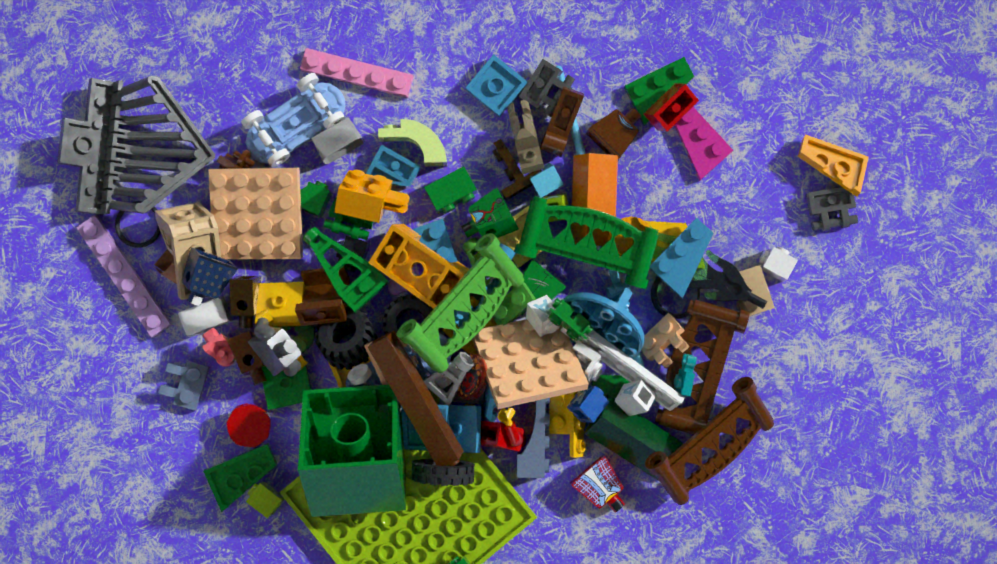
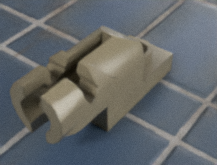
[507,100,544,174]

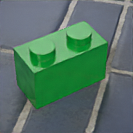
[424,166,477,214]

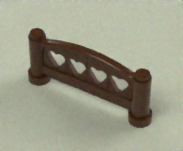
[655,299,750,435]
[645,377,774,505]

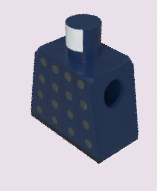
[182,247,238,306]

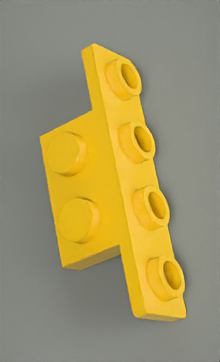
[549,370,586,458]

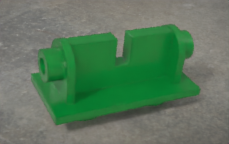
[545,298,593,341]

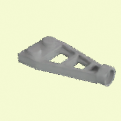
[400,352,474,416]

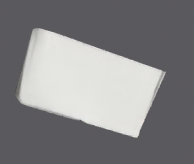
[178,296,232,337]

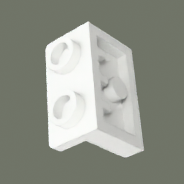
[573,341,603,385]

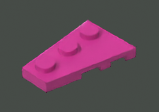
[674,107,733,181]

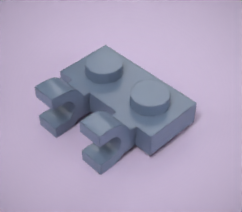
[158,361,210,411]

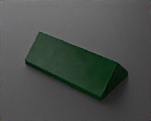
[584,395,683,481]

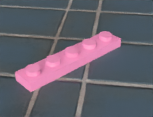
[300,48,414,98]

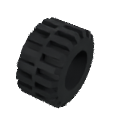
[382,294,440,335]
[315,307,378,370]

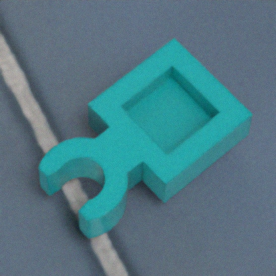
[674,354,697,396]

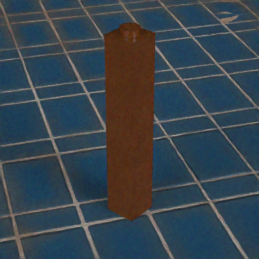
[368,330,464,466]

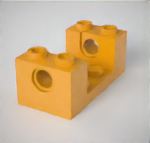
[368,224,470,309]

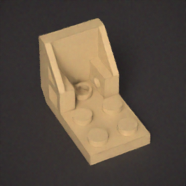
[155,202,225,300]

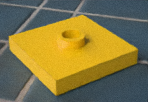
[255,282,305,327]

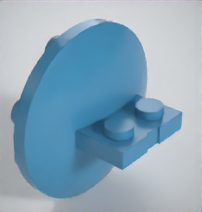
[563,288,645,359]

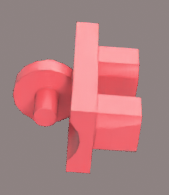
[202,328,235,367]

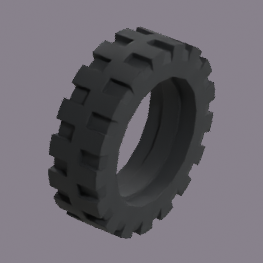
[412,458,475,486]

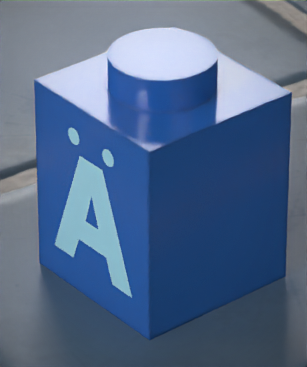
[567,386,609,423]

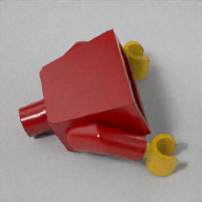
[465,403,526,452]

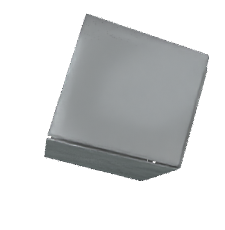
[311,117,365,164]

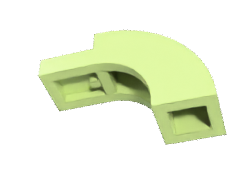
[378,119,448,167]

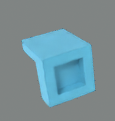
[530,163,564,198]

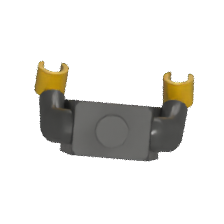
[247,308,309,376]

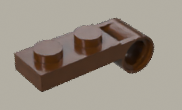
[540,86,584,157]

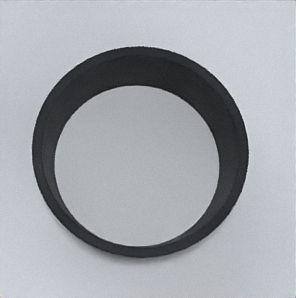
[651,277,700,319]

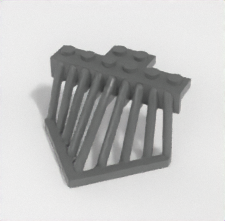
[57,76,215,215]

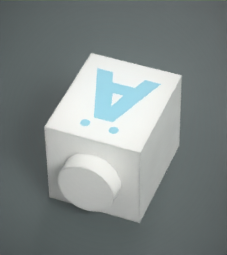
[526,295,560,337]
[615,379,657,416]

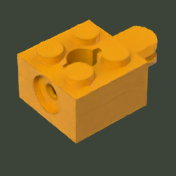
[335,170,409,223]

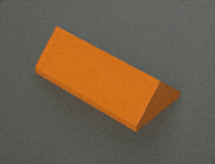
[571,153,618,246]

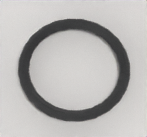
[115,201,161,248]

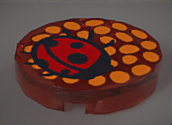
[457,353,487,400]

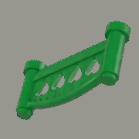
[514,196,659,289]

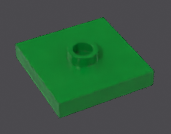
[263,356,312,410]

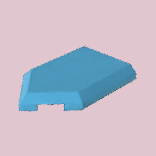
[481,378,497,422]

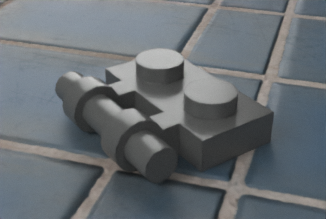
[519,59,575,117]
[806,187,858,231]

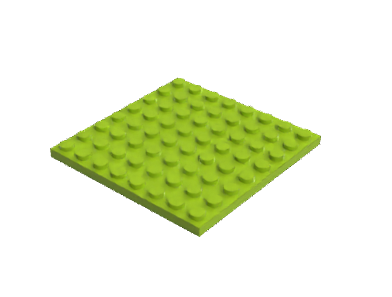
[279,390,538,564]

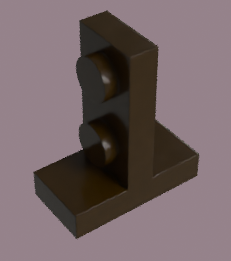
[492,139,542,201]

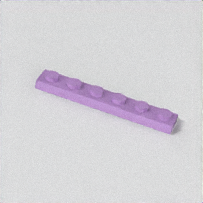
[76,215,172,338]

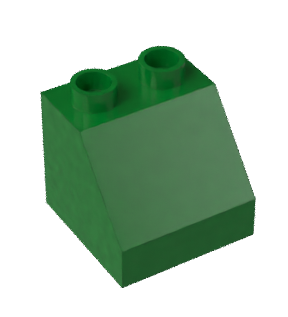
[298,384,406,517]

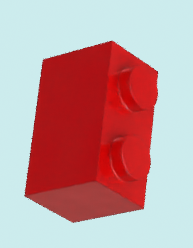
[644,83,699,132]

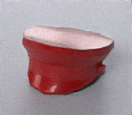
[227,403,271,448]

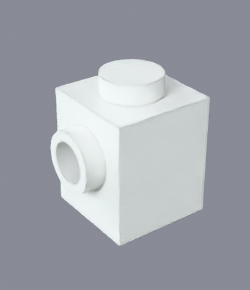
[759,246,798,282]

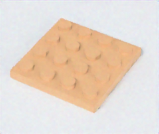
[208,168,303,259]
[472,319,589,409]

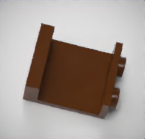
[295,266,350,326]

